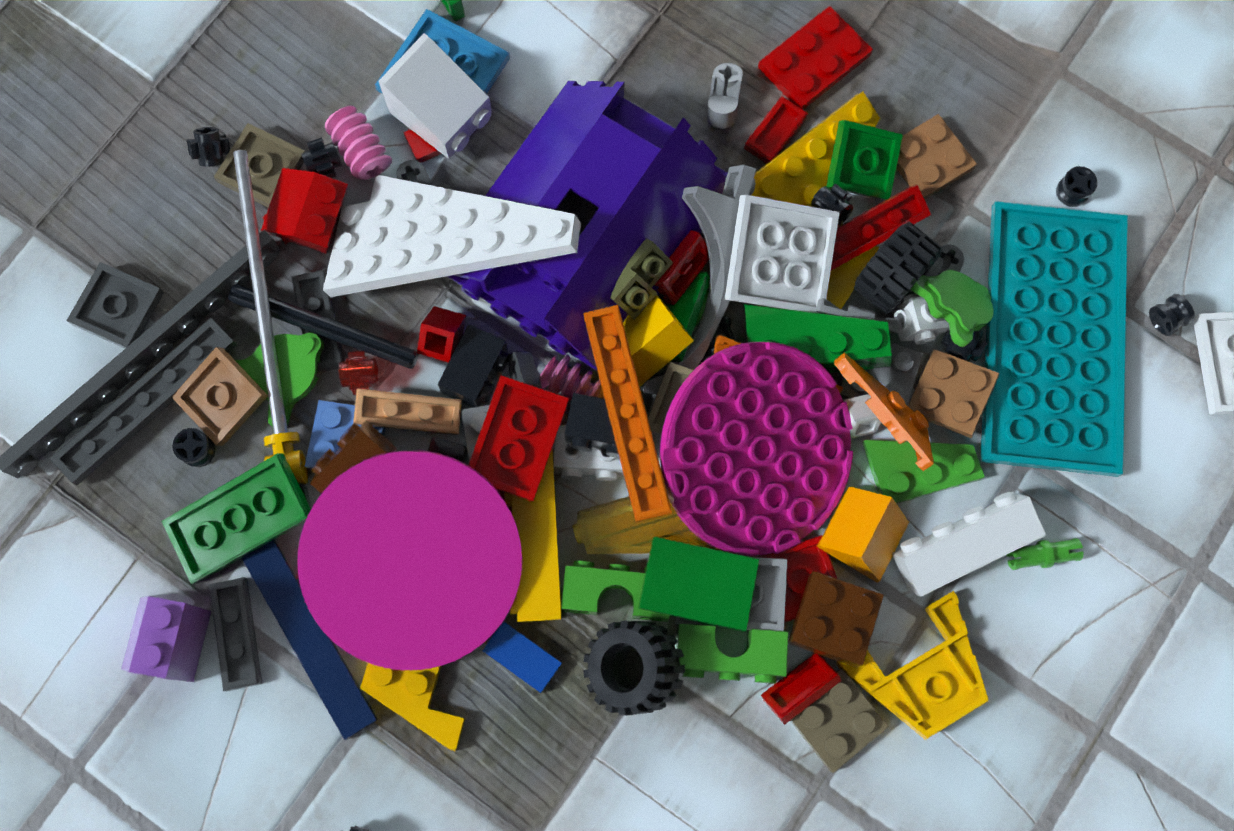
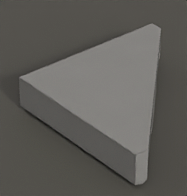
[815,298,903,334]

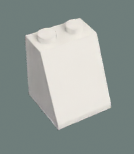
[379,33,492,159]

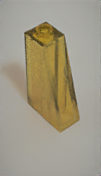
[572,496,721,554]

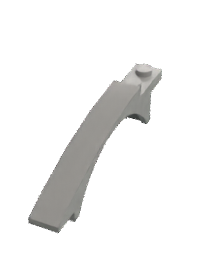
[640,165,756,417]

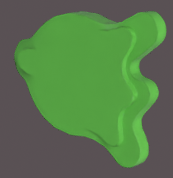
[911,270,994,347]
[235,333,324,427]

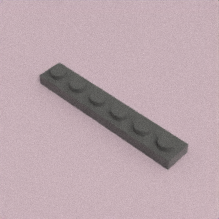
[50,318,237,485]

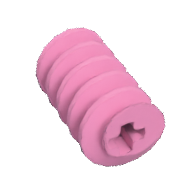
[325,106,392,180]
[539,355,604,402]

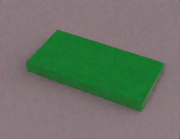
[161,453,311,584]

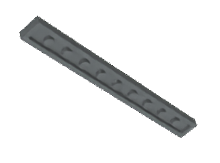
[0,230,281,478]

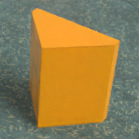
[817,487,909,583]

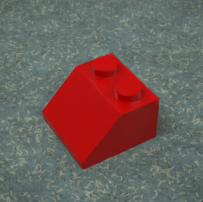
[261,168,348,254]

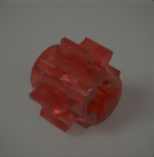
[339,351,379,395]

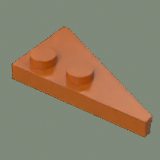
[834,352,934,471]

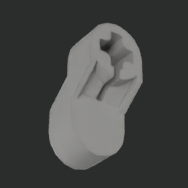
[707,63,743,128]

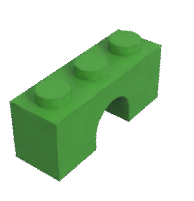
[561,560,669,622]
[676,624,788,684]

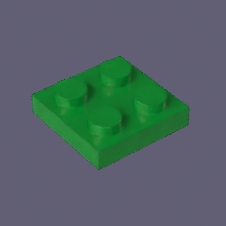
[826,120,903,200]

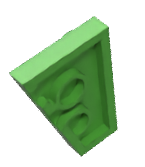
[862,440,985,504]

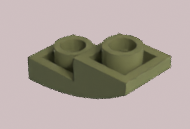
[610,238,673,320]

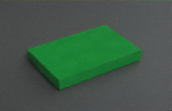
[638,536,759,632]

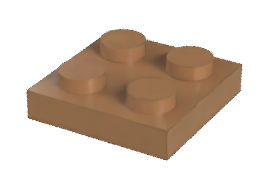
[896,114,977,200]
[172,347,268,446]
[908,349,999,438]

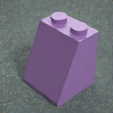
[121,596,212,682]

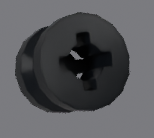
[1056,166,1097,207]
[1149,294,1195,336]
[172,428,216,468]

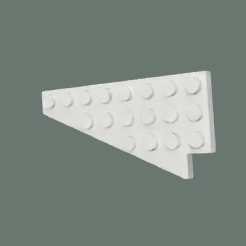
[323,175,581,297]

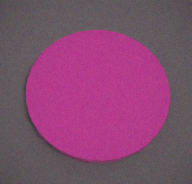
[660,342,853,557]
[297,450,522,670]

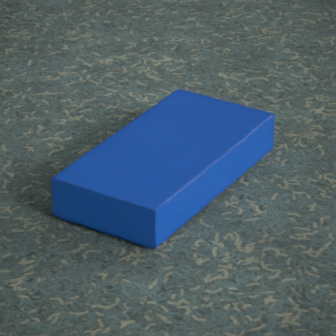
[483,621,562,693]

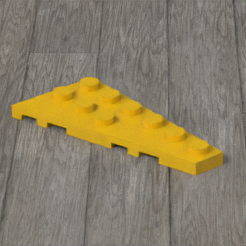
[751,91,881,207]

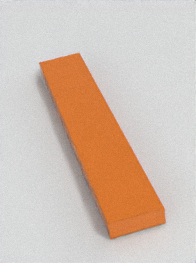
[583,305,672,523]

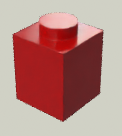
[417,306,466,362]

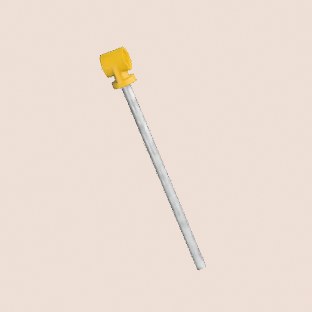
[233,150,308,484]

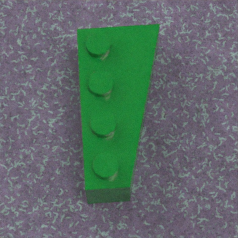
[745,304,892,373]

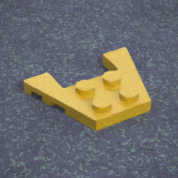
[835,591,989,740]
[360,639,488,751]

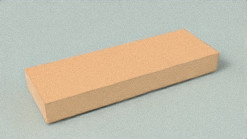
[353,389,462,435]

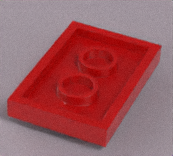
[758,6,873,110]
[468,375,569,502]

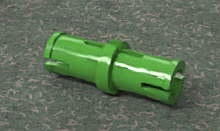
[1007,538,1084,570]

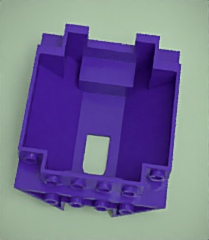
[447,81,728,370]

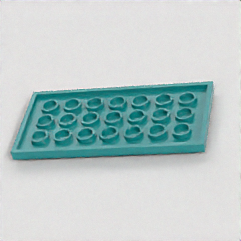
[980,201,1128,477]

